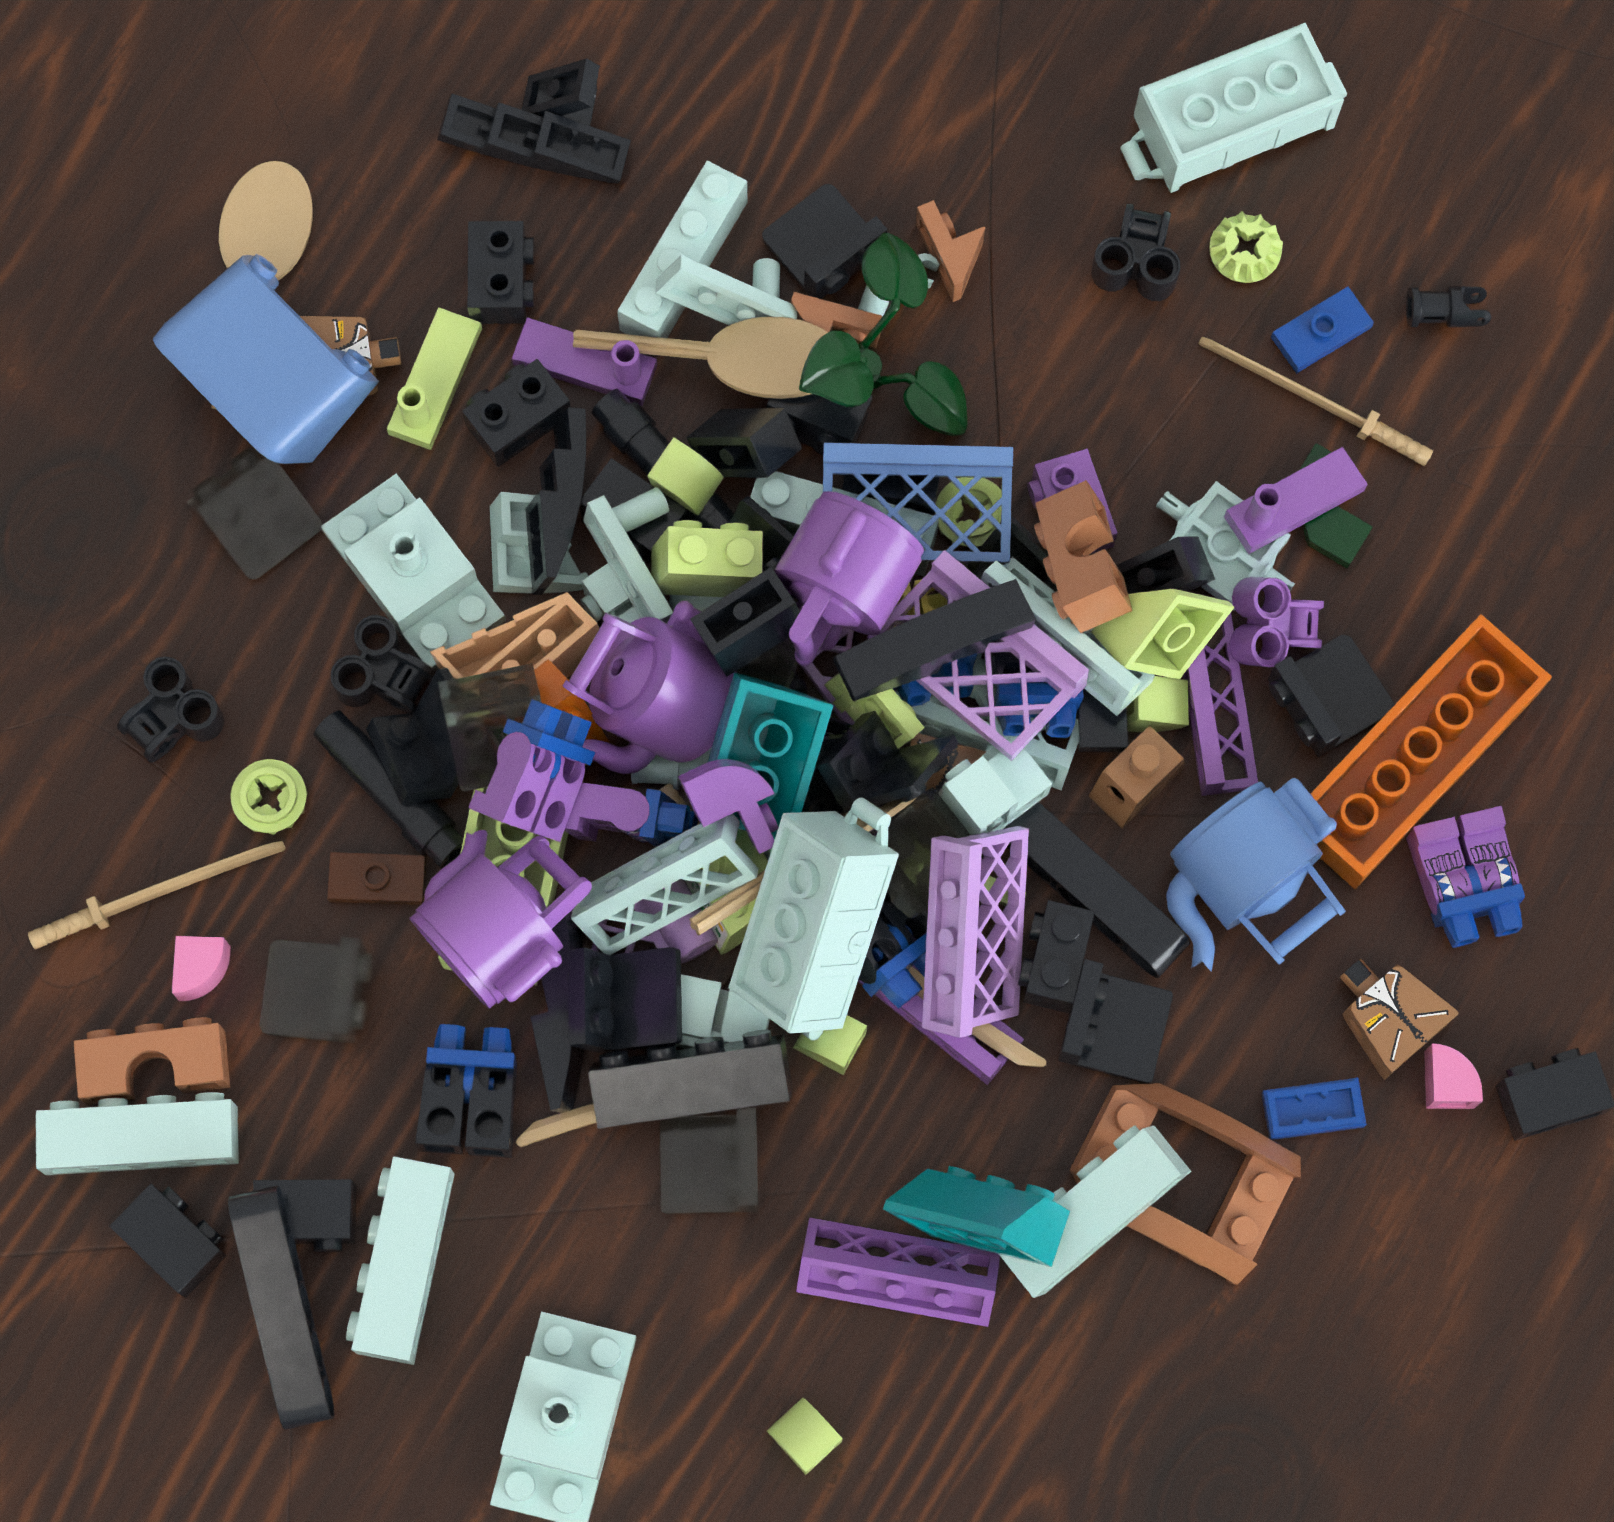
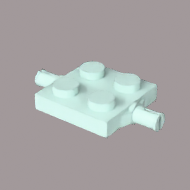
[1156,481,1295,610]

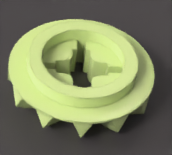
[1209,211,1283,283]
[935,477,1002,548]
[231,759,308,835]

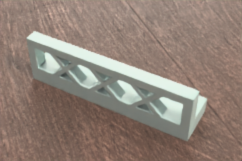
[981,557,1155,716]
[895,685,1079,790]
[571,814,759,955]

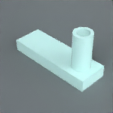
[656,255,797,325]
[583,487,673,623]

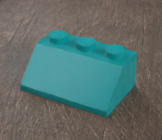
[708,672,833,839]
[883,1166,1070,1267]

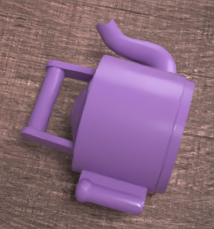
[774,491,924,666]
[563,601,737,774]
[409,830,592,1009]

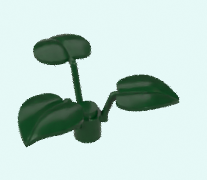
[799,233,968,436]

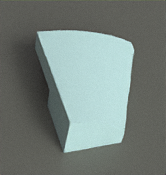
[490,492,588,593]

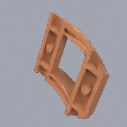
[1069,1083,1301,1285]

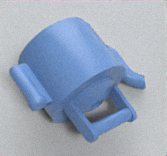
[1166,778,1346,972]

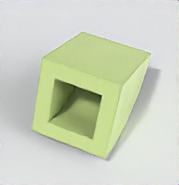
[647,437,724,516]
[1127,676,1189,732]
[793,1015,867,1075]
[766,1398,843,1475]

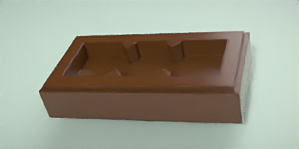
[327,852,426,905]

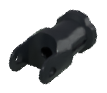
[1406,286,1491,327]

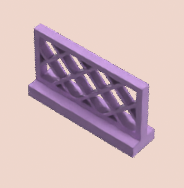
[868,550,1089,761]
[922,826,1029,1038]

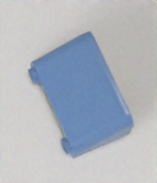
[153,254,379,464]

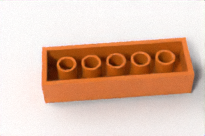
[1311,614,1552,889]

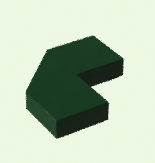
[1299,443,1373,569]

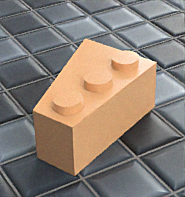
[430,592,600,713]

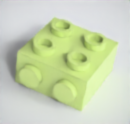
[651,520,763,597]

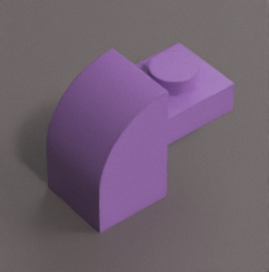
[678,759,778,854]

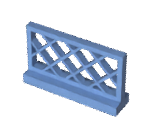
[823,443,1013,563]

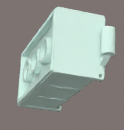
[1120,23,1347,193]
[728,797,899,1041]

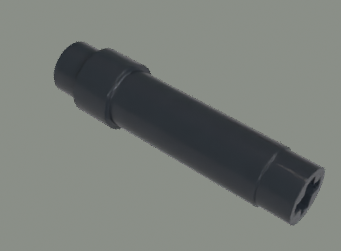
[591,389,734,529]
[313,710,464,869]

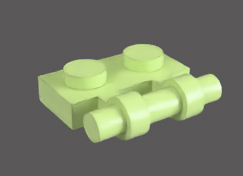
[824,674,925,748]

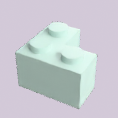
[939,746,1053,837]

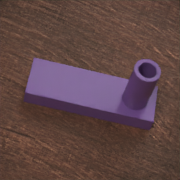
[512,318,657,406]
[1224,447,1368,554]

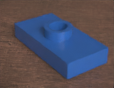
[1271,286,1374,374]
[1261,1078,1367,1140]

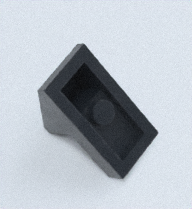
[522,58,600,126]

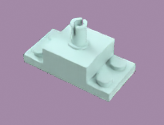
[321,473,506,671]
[490,1311,637,1522]

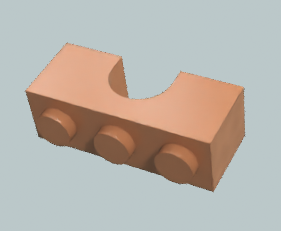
[1034,480,1133,633]
[74,1017,230,1105]

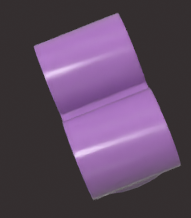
[1229,577,1324,667]

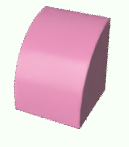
[172,936,231,1002]
[1424,1044,1483,1109]

